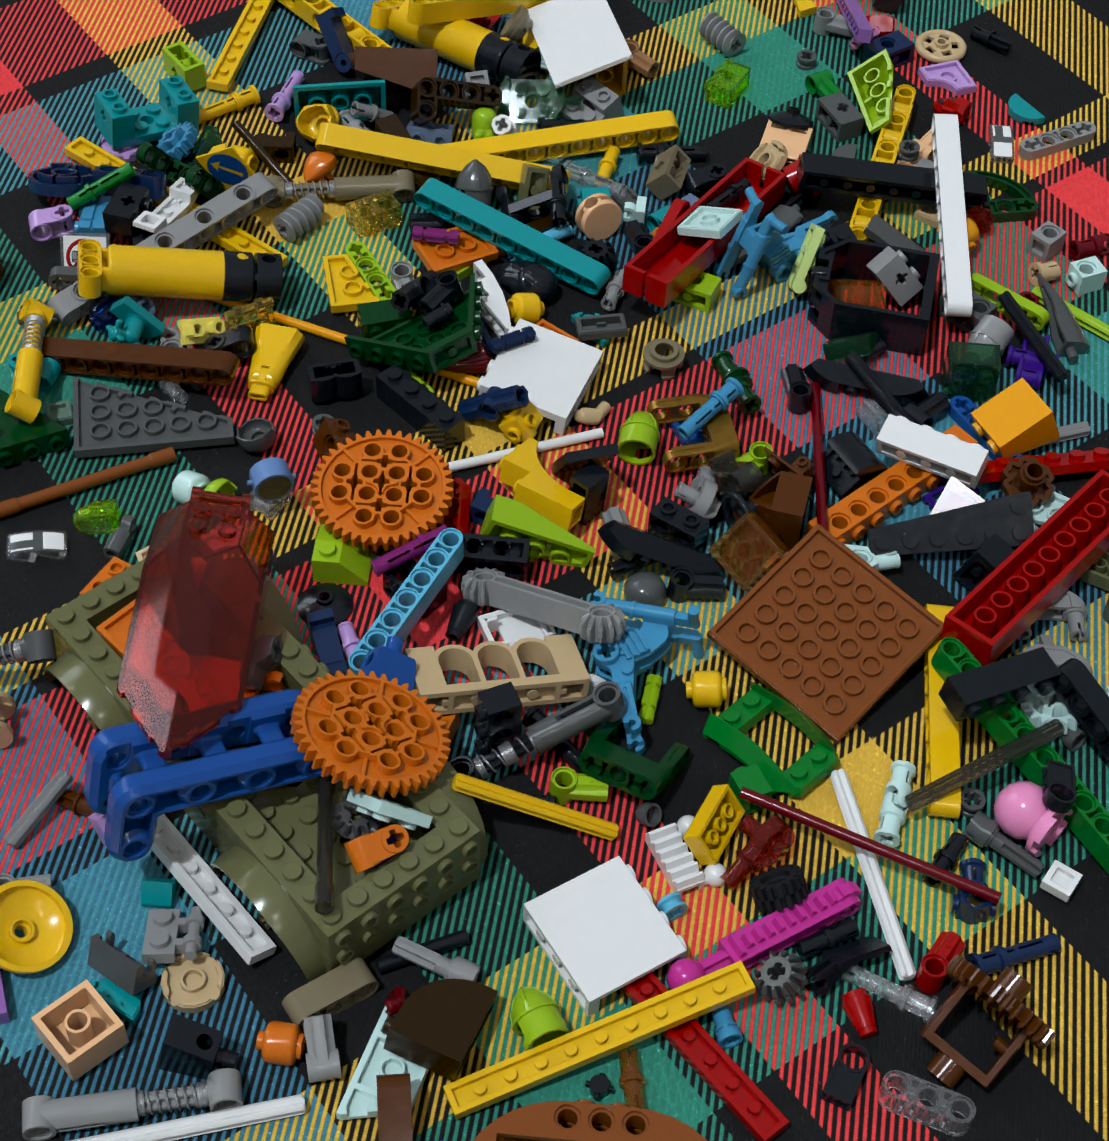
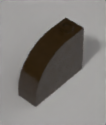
[382,979,498,1082]

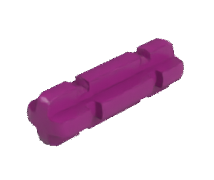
[412,226,460,245]

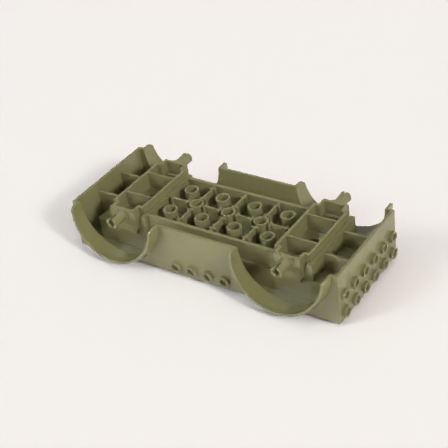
[44,532,488,982]

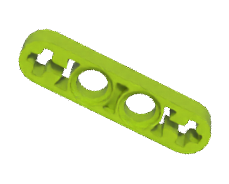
[345,241,396,301]
[971,273,1050,331]

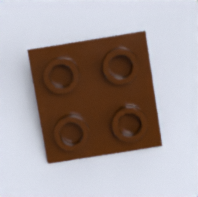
[764,446,815,501]

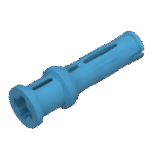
[676,377,745,440]

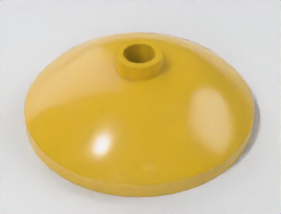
[0,880,73,974]

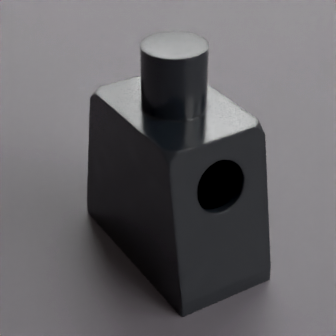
[159,1014,239,1080]

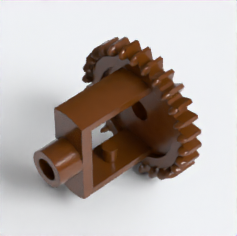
[919,954,1056,1090]

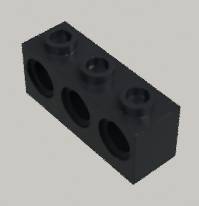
[454,533,531,579]
[474,682,522,756]

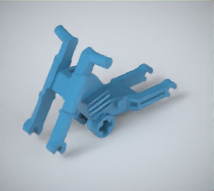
[713,186,856,298]
[590,592,704,755]

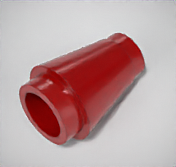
[841,988,878,1039]

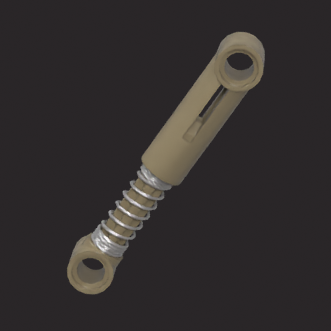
[265,169,416,208]

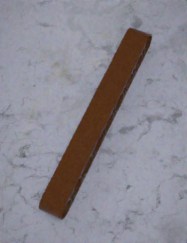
[41,337,240,386]

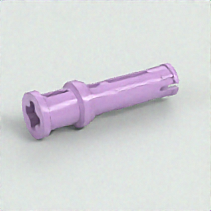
[264,70,305,122]

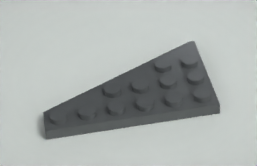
[73,377,235,458]

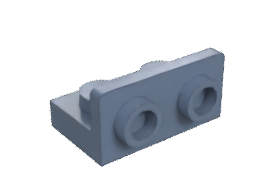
[406,121,456,144]

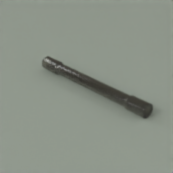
[314,775,335,915]

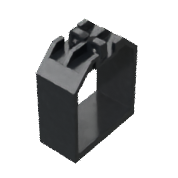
[807,238,940,356]

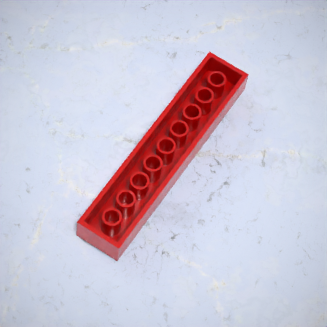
[940,469,1109,665]

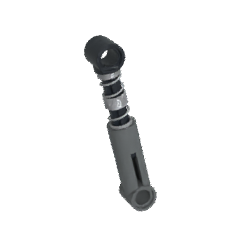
[449,681,627,780]

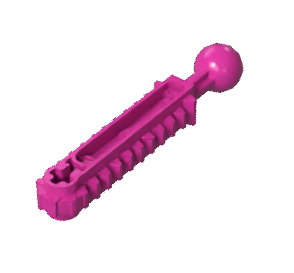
[666,878,863,990]

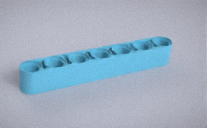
[348,528,464,675]

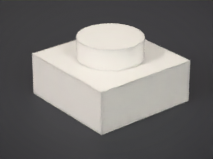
[1040,860,1083,903]

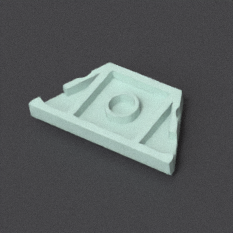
[336,1006,429,1120]

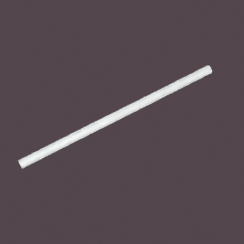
[383,428,604,487]

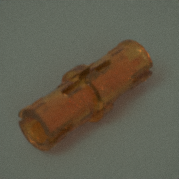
[617,1046,646,1109]

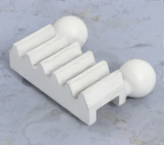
[645,815,728,896]

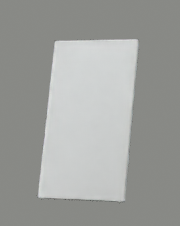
[527,0,633,88]

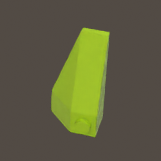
[479,494,595,568]

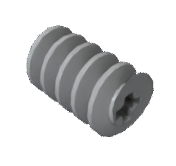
[699,12,747,57]
[273,193,324,242]

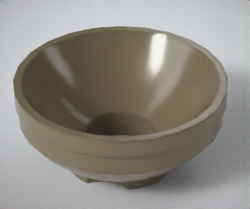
[500,5,531,41]

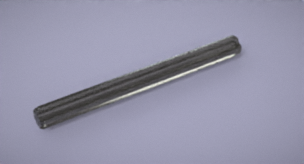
[905,719,1065,812]

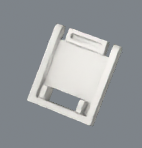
[477,610,556,647]

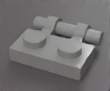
[142,906,205,964]

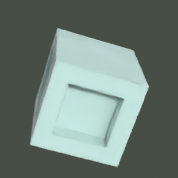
[1065,256,1108,296]

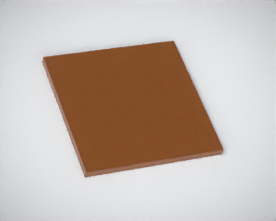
[707,523,944,745]

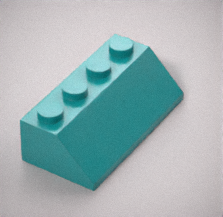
[293,80,386,121]

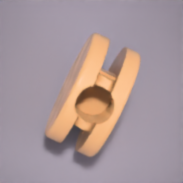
[575,193,622,241]

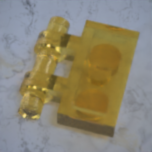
[224,297,276,336]

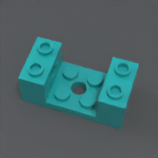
[94,75,199,150]

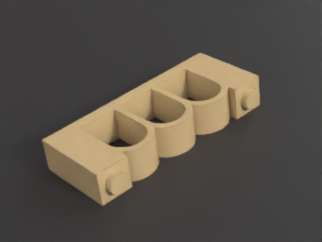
[404,634,590,715]

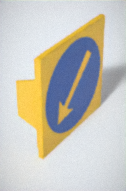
[196,143,255,190]

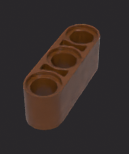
[376,1073,413,1141]

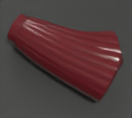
[442,341,491,375]

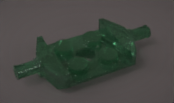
[485,76,582,124]

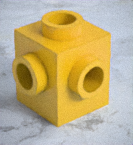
[498,401,543,444]

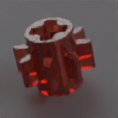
[967,205,994,235]

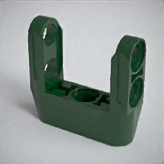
[136,142,226,201]
[578,718,690,800]

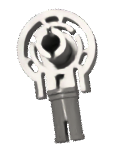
[673,466,721,519]

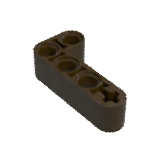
[410,77,503,126]

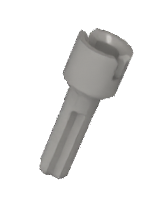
[392,936,481,982]

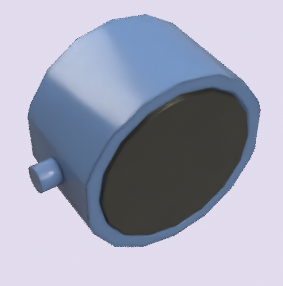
[247,457,296,501]

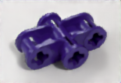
[1004,335,1060,391]

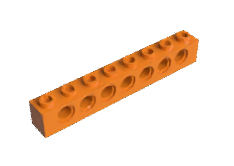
[805,424,978,544]

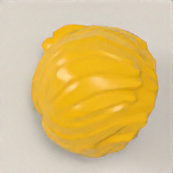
[295,104,340,143]

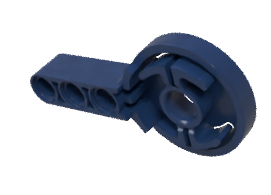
[28,163,167,200]

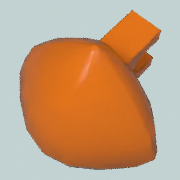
[303,150,337,183]

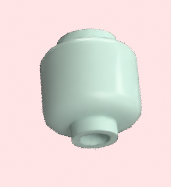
[172,470,210,508]

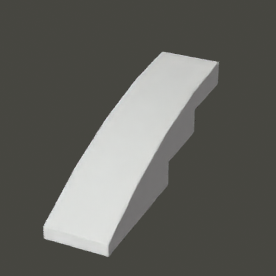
[473,259,511,338]

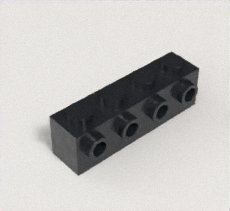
[376,364,465,453]
[938,647,1062,722]

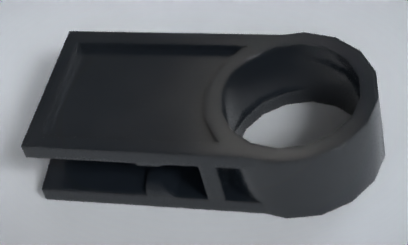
[1042,758,1077,814]
[820,1042,870,1112]

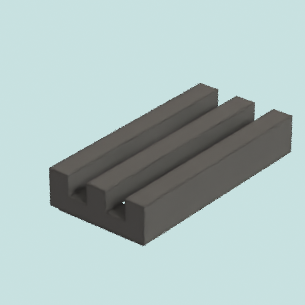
[574,313,628,341]

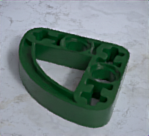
[963,170,1038,224]

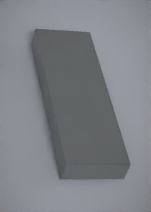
[862,214,927,252]

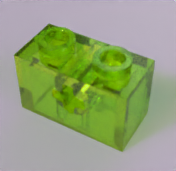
[704,59,751,109]

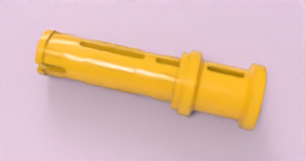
[199,85,261,125]

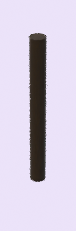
[232,120,293,182]

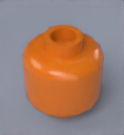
[256,1021,306,1067]

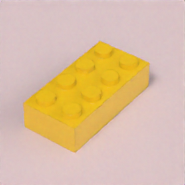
[683,784,745,866]

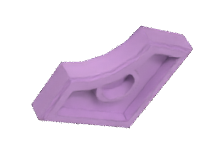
[917,60,977,96]

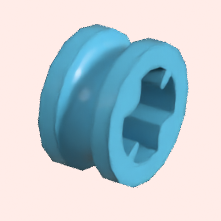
[656,892,688,922]

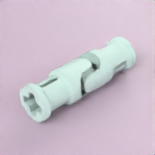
[874,760,916,848]

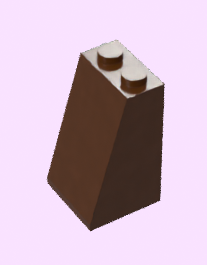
[350,46,438,95]

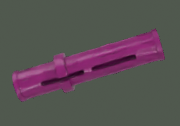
[370,524,447,577]

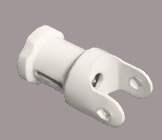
[491,114,520,135]

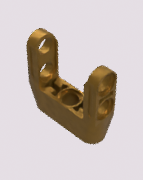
[647,394,740,472]

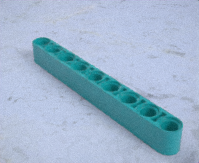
[414,178,611,295]

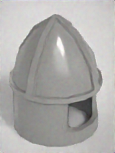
[966,314,1015,367]

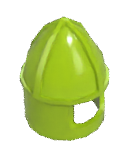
[618,410,660,465]
[510,986,570,1051]

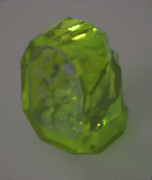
[73,499,120,534]

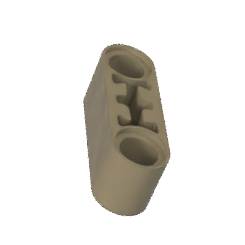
[282,957,379,1032]

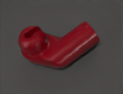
[384,986,408,1016]

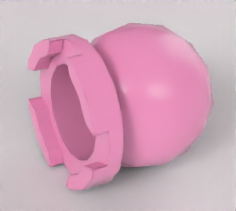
[994,781,1073,858]

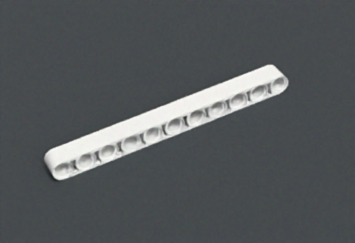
[931,114,973,317]

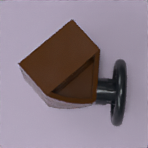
[721,471,813,550]

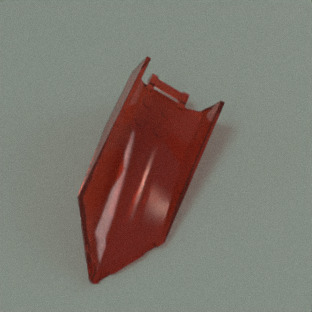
[117,486,276,759]

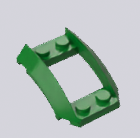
[702,681,840,798]

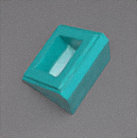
[141,877,178,909]

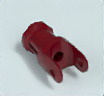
[1069,233,1109,261]

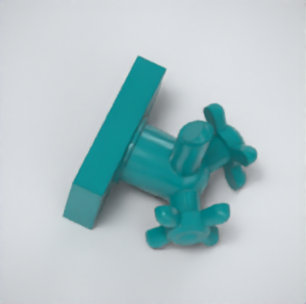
[106,295,166,345]

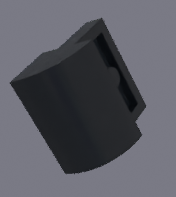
[812,432,888,499]

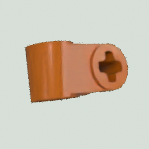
[343,824,409,874]

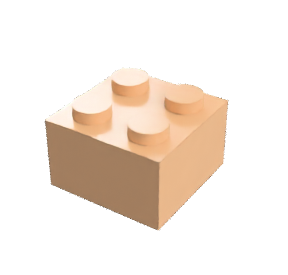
[31,979,129,1082]

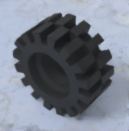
[749,864,809,913]

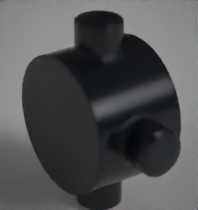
[585,1073,614,1101]

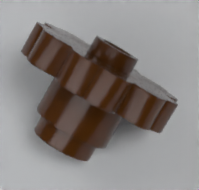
[1000,456,1054,509]

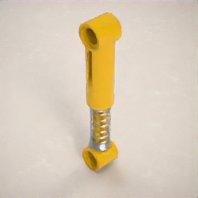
[5,297,54,424]

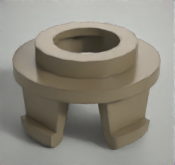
[643,338,685,381]

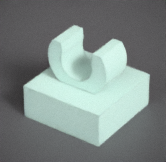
[623,196,647,224]

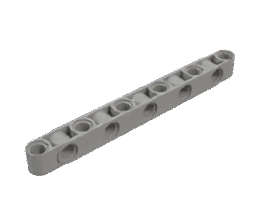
[47,172,278,326]

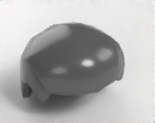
[235,418,276,453]
[624,571,667,607]

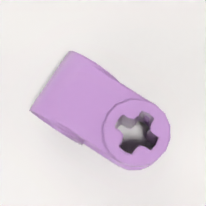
[28,204,75,242]

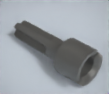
[962,810,1045,878]

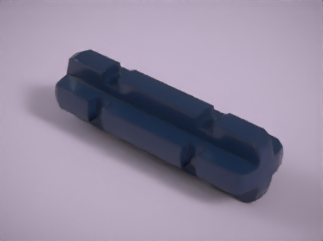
[488,326,536,354]

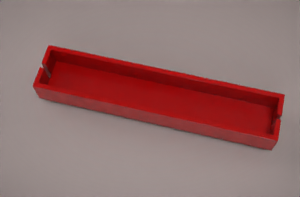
[621,157,787,308]

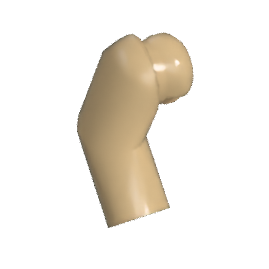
[574,401,611,425]

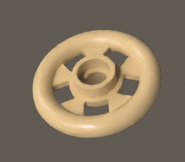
[915,29,967,64]

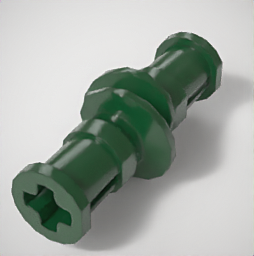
[711,350,762,414]

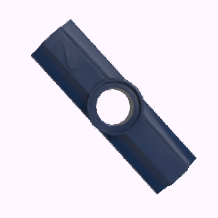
[458,385,529,422]

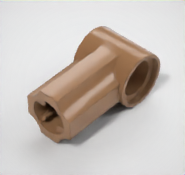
[625,39,660,79]

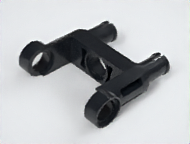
[496,164,569,228]

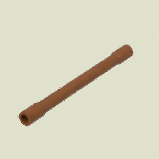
[0,446,177,519]

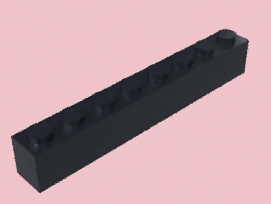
[797,152,989,212]

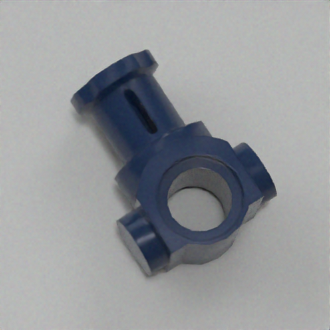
[950,858,997,925]

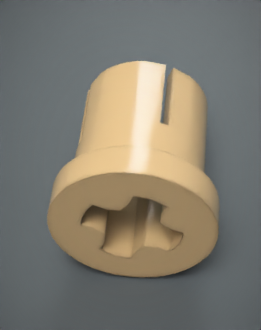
[1027,261,1061,286]

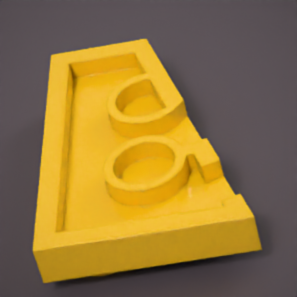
[322,254,380,314]

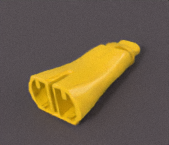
[248,323,305,401]

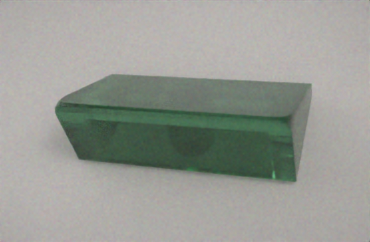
[822,331,878,361]

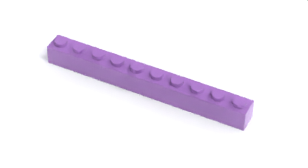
[836,0,874,44]

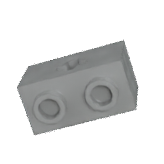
[866,246,923,306]

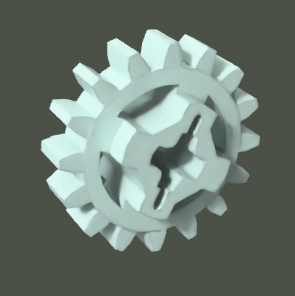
[1020,691,1080,735]

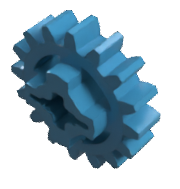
[157,121,199,162]

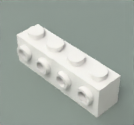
[876,414,989,489]

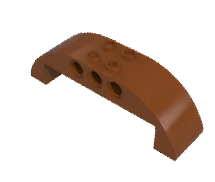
[473,1099,707,1141]

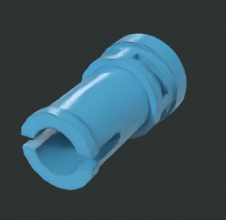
[711,1005,744,1049]

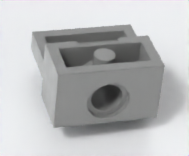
[558,75,624,122]

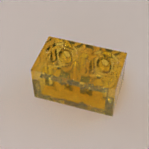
[346,189,402,239]

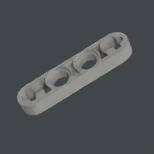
[1018,121,1096,160]

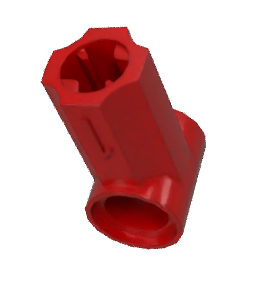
[915,931,966,994]

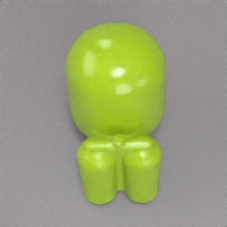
[471,107,497,139]

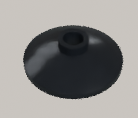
[769,106,814,128]
[297,583,353,626]

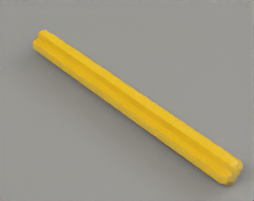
[451,773,619,841]

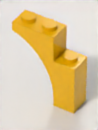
[499,437,586,531]

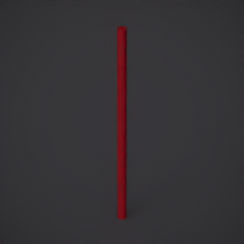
[811,382,829,532]
[739,787,1002,905]

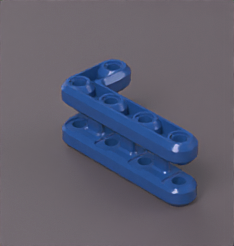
[84,689,323,862]

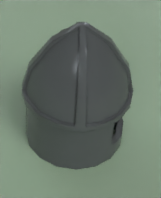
[455,159,493,207]

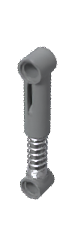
[22,1068,243,1141]

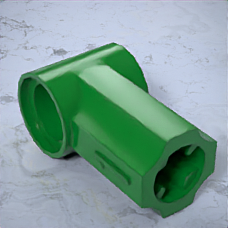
[805,70,846,97]

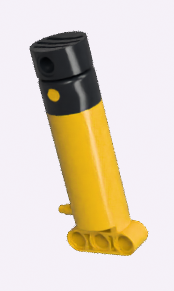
[369,0,541,93]
[77,239,283,303]

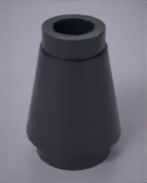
[445,599,479,642]

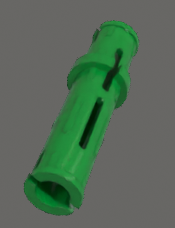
[66,161,137,211]

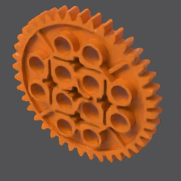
[310,429,454,551]
[290,669,451,798]

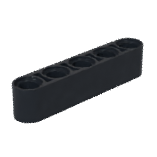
[1054,658,1109,763]

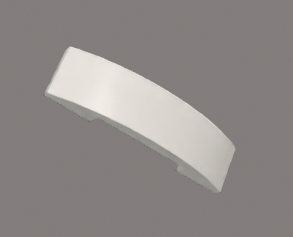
[133,177,199,233]

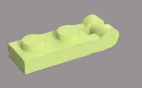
[787,223,826,294]

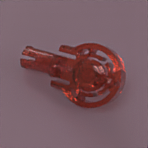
[720,814,795,891]

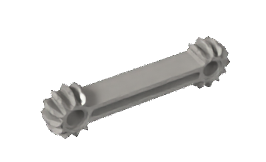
[461,567,626,645]

